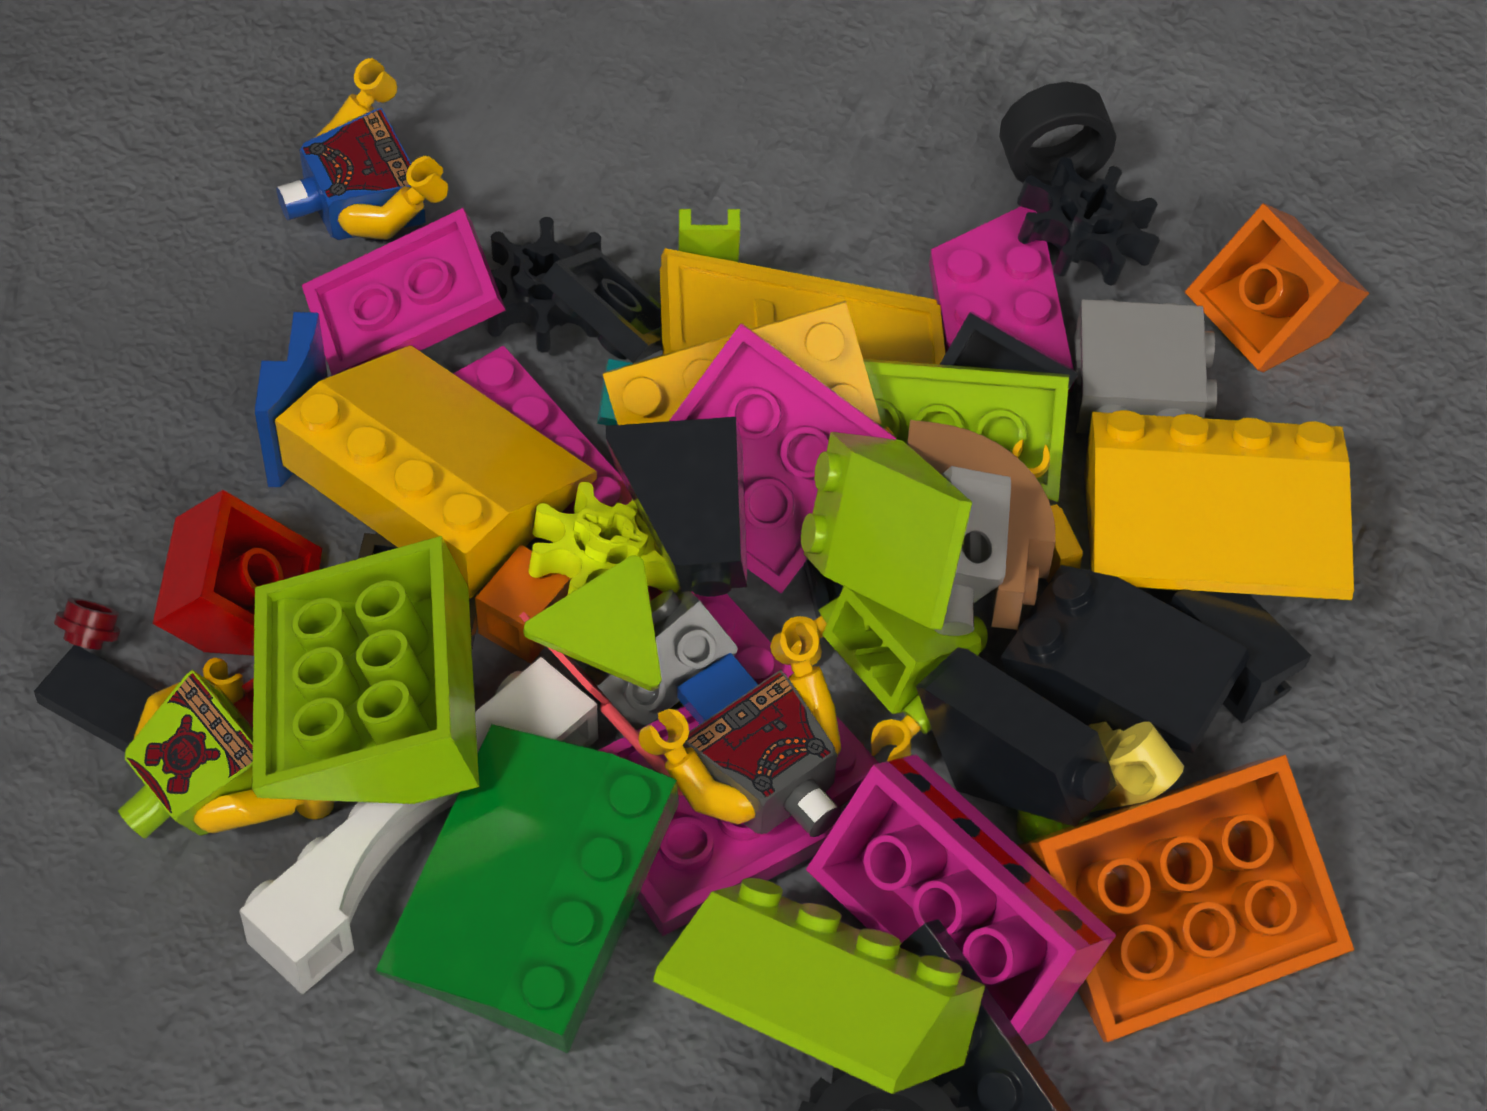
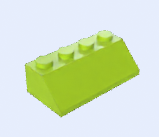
[653,878,985,1094]

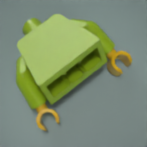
[781,586,988,761]

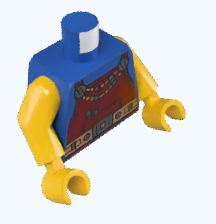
[276,58,448,240]

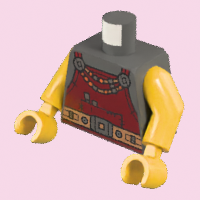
[639,622,842,837]

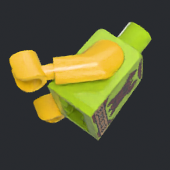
[118,658,334,839]

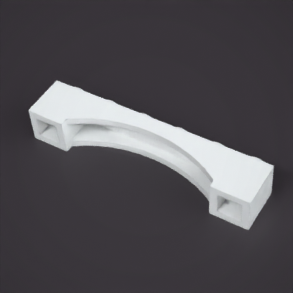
[239,657,598,995]

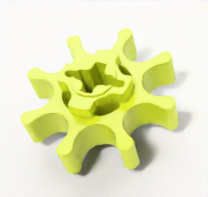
[528,482,680,595]

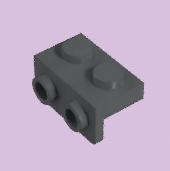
[585,589,738,730]

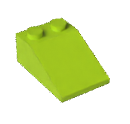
[801,432,972,630]

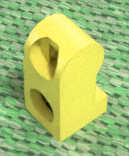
[1089,721,1184,812]

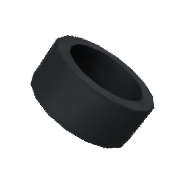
[999,81,1117,186]

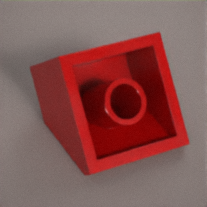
[152,490,323,656]

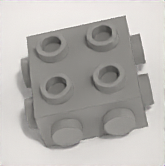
[1075,299,1217,434]

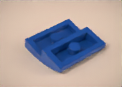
[255,312,328,487]

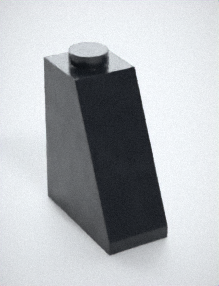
[606,417,747,597]
[915,647,1117,827]

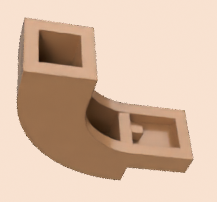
[907,420,1055,630]

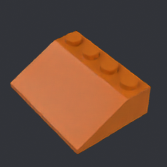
[1017,755,1354,1042]

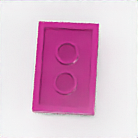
[302,208,506,376]

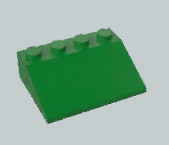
[376,724,679,1053]

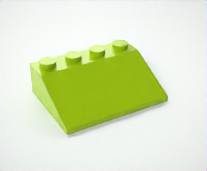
[252,536,479,804]

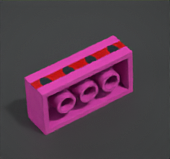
[806,754,1116,1045]

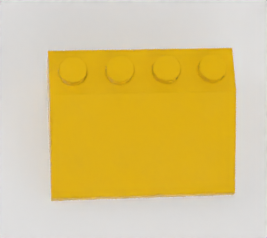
[275,345,597,599]
[1084,410,1354,600]

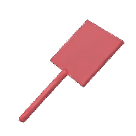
[519,612,683,796]

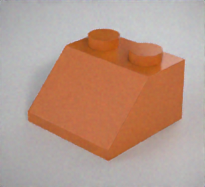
[1185,203,1369,372]

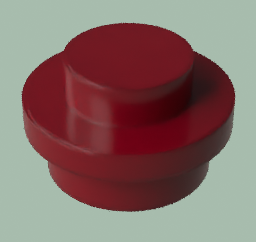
[54,598,121,650]

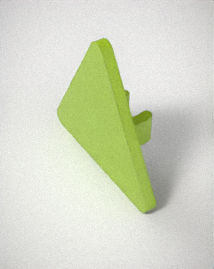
[523,555,662,691]

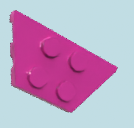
[929,206,1074,392]

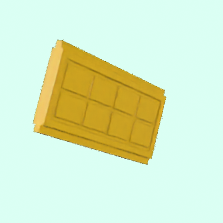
[659,248,945,364]

